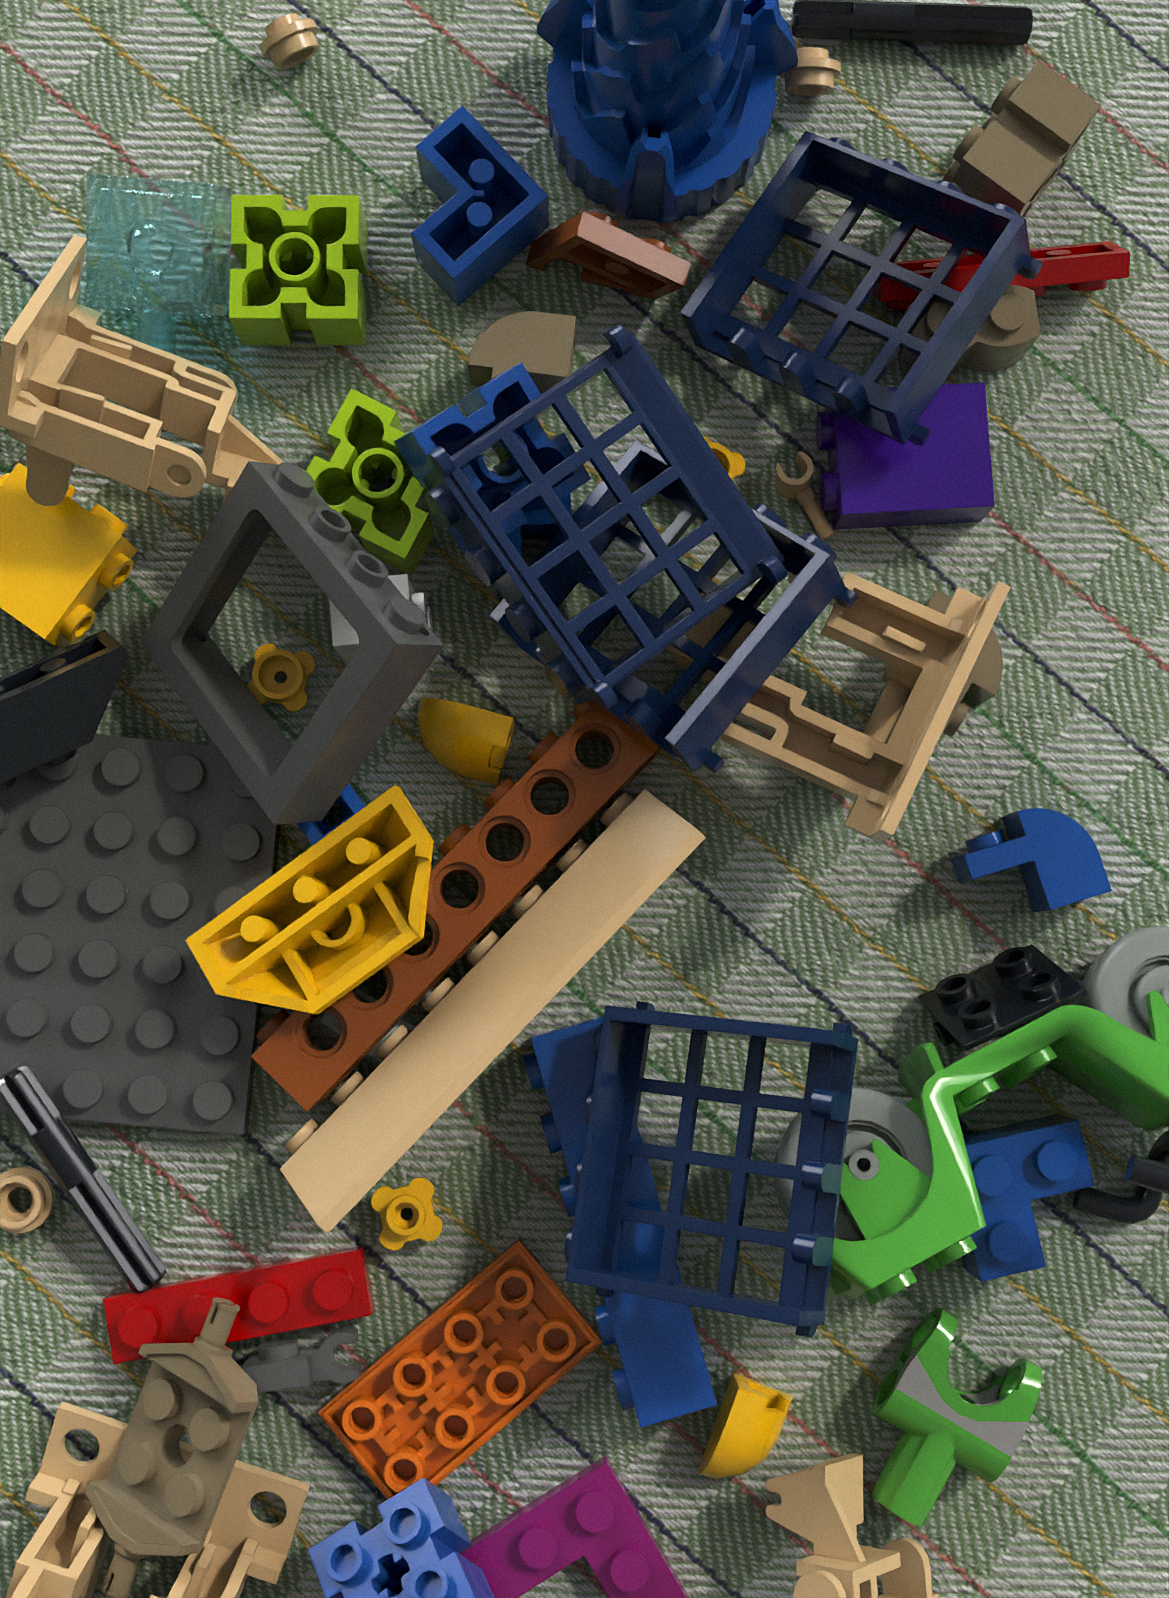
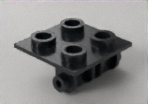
[918,944,1088,1051]

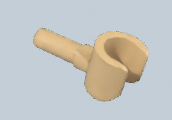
[775,451,835,540]

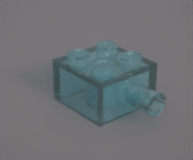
[86,173,232,355]

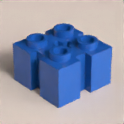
[393,362,591,554]
[308,1477,495,1598]

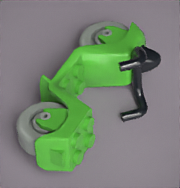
[774,926,1169,1306]

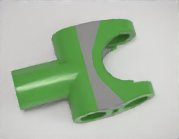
[870,1308,1042,1527]

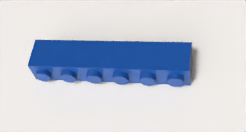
[523,1015,717,1428]

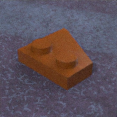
[525,211,691,300]

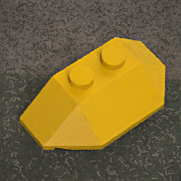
[185,785,434,1015]

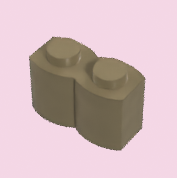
[898,285,1041,375]

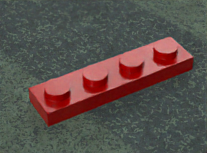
[868,241,1130,310]
[103,1246,375,1365]

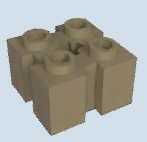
[942,61,1101,218]

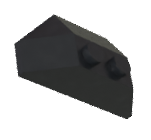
[0,629,127,792]

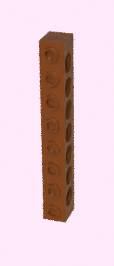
[251,701,662,1112]

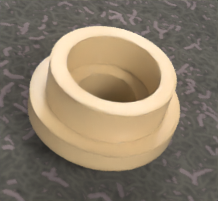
[259,13,320,70]
[779,47,841,96]
[0,1166,55,1233]

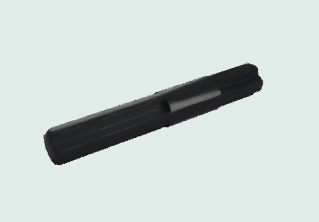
[791,0,1033,45]
[0,1065,166,1294]

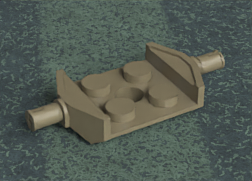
[85,1297,259,1598]

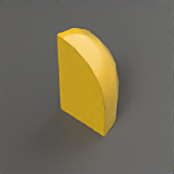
[417,697,515,786]
[697,1373,793,1479]

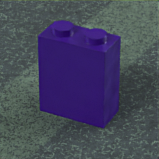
[816,382,995,530]

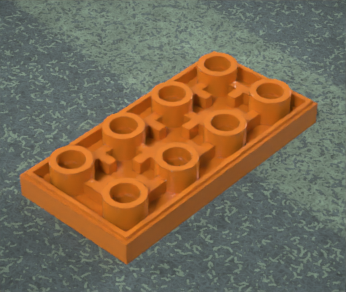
[317,1237,602,1500]

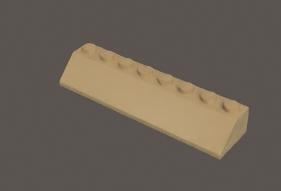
[280,789,706,1234]

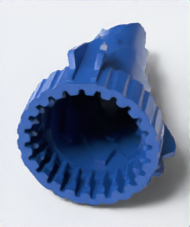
[536,0,798,224]

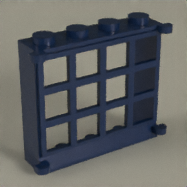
[680,131,1043,446]
[422,325,787,711]
[489,440,858,773]
[564,1001,858,1337]

